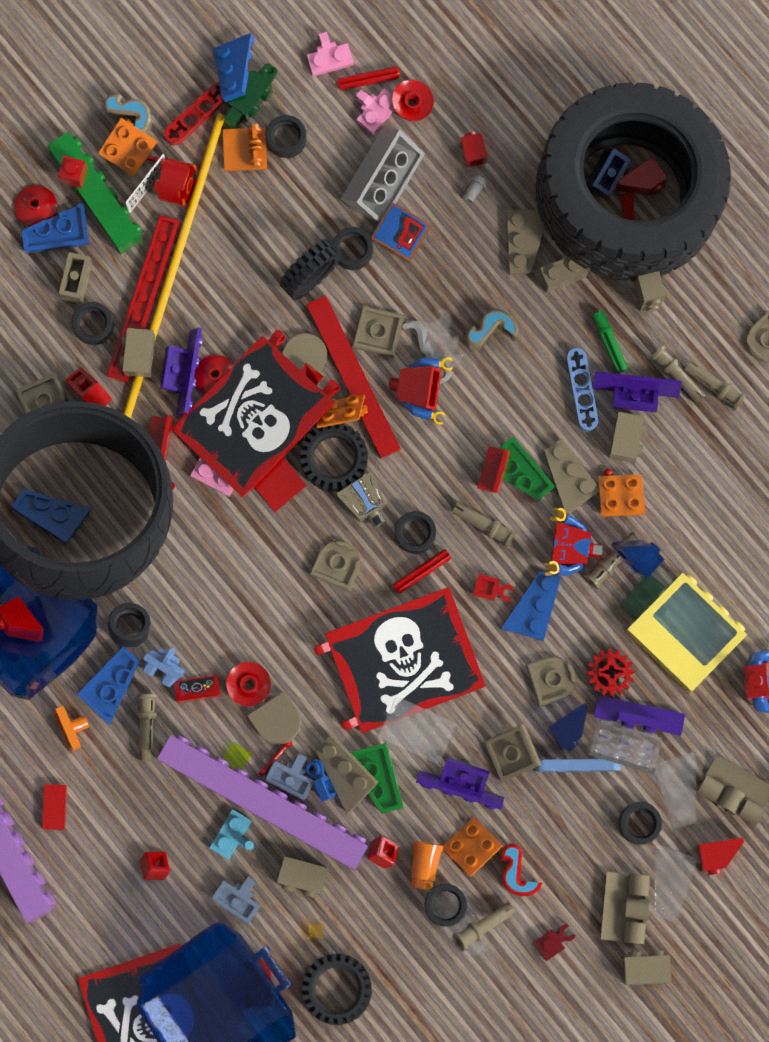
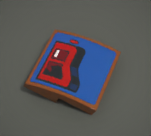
[371,202,431,263]

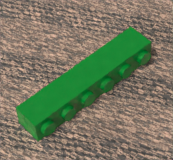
[47,131,142,254]

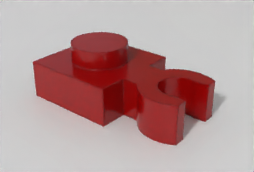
[473,574,514,602]

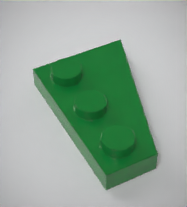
[480,436,555,501]
[351,743,404,814]

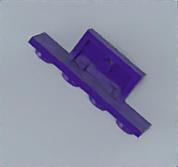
[159,328,203,415]
[592,372,682,412]
[594,695,685,736]
[416,757,504,810]

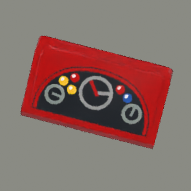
[174,675,221,704]

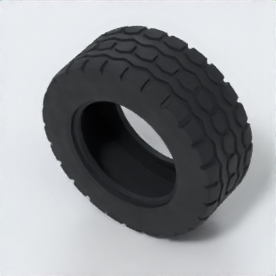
[535,82,731,281]

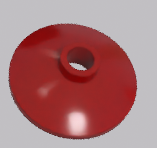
[392,80,434,122]
[14,185,58,226]
[194,355,234,395]
[226,662,271,706]

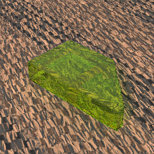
[223,742,252,770]

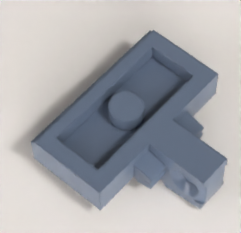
[265,754,314,801]
[211,876,261,925]

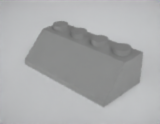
[341,127,425,224]

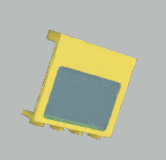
[626,573,747,693]

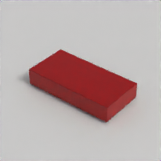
[42,784,67,830]

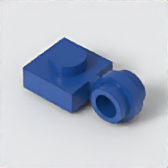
[306,759,338,802]

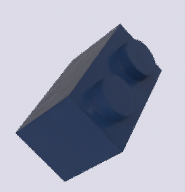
[586,148,631,198]

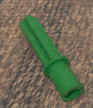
[591,310,628,373]

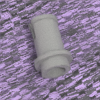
[462,175,486,204]

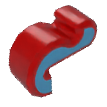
[500,844,542,896]

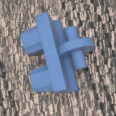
[142,647,186,687]

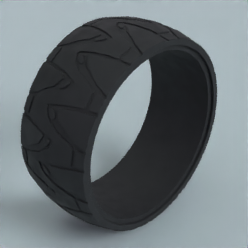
[0,401,174,600]

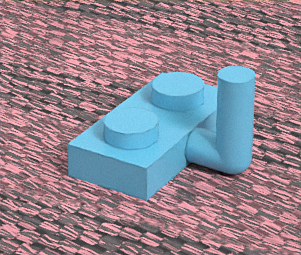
[210,809,255,860]

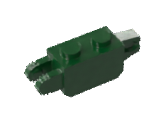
[225,63,278,129]

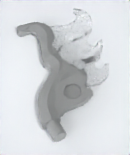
[402,308,463,385]

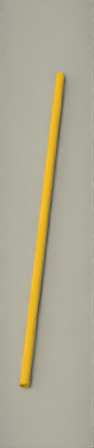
[123,114,225,418]

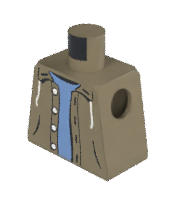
[336,471,386,528]

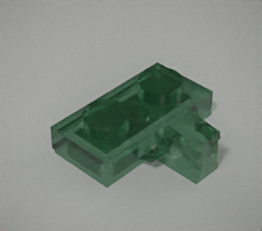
[620,573,667,620]

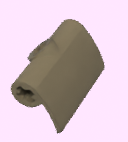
[697,756,769,826]
[601,872,650,944]

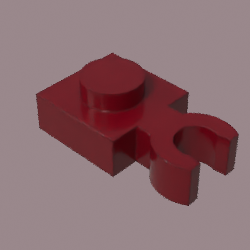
[534,924,576,961]

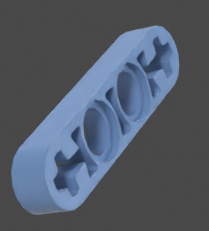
[566,348,598,432]
[534,759,621,772]

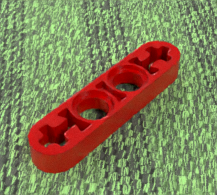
[164,82,226,146]

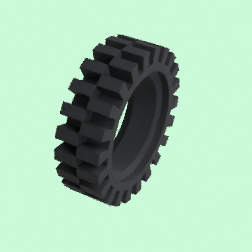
[279,238,342,300]
[300,423,368,492]
[302,954,372,1025]

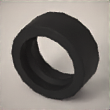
[266,115,307,159]
[333,227,373,271]
[71,302,114,345]
[395,511,437,554]
[108,603,151,647]
[619,802,662,845]
[424,884,467,927]

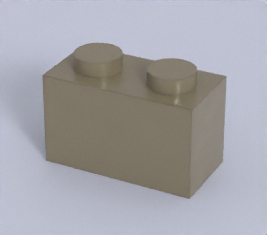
[59,252,93,304]
[538,256,588,293]
[633,271,666,313]
[120,328,155,378]
[609,412,647,463]
[277,856,328,898]
[622,951,672,985]

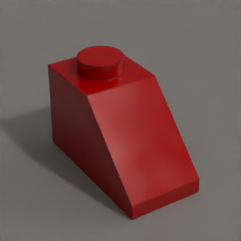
[615,157,668,195]
[65,367,112,406]
[0,596,44,642]
[696,837,744,875]

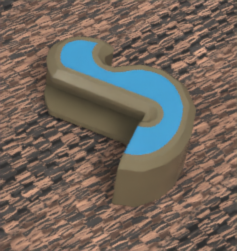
[103,94,152,135]
[466,309,519,350]

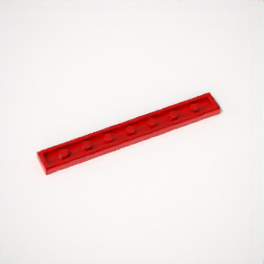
[106,215,180,383]
[306,295,401,459]

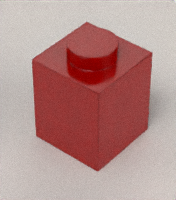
[460,132,488,168]
[58,156,88,189]

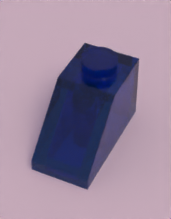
[611,540,665,578]
[547,703,588,752]

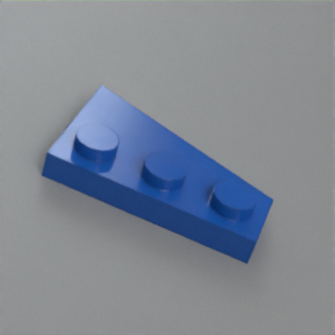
[213,33,255,102]
[22,202,90,254]
[11,489,91,544]
[501,571,561,641]
[77,646,140,725]

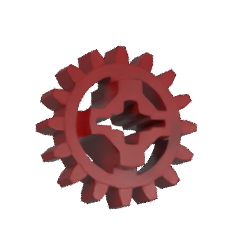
[586,648,635,697]

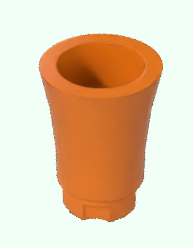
[411,841,444,890]

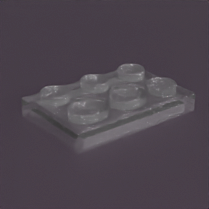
[378,696,457,764]
[589,719,662,774]

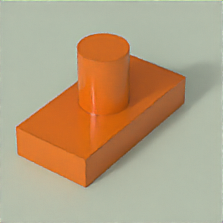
[53,705,89,753]

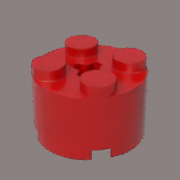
[154,158,197,207]

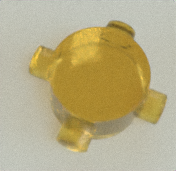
[307,923,324,940]

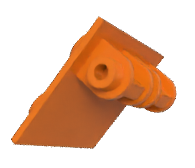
[98,118,158,176]
[223,124,267,171]
[317,394,368,428]
[598,474,646,517]
[443,817,503,877]

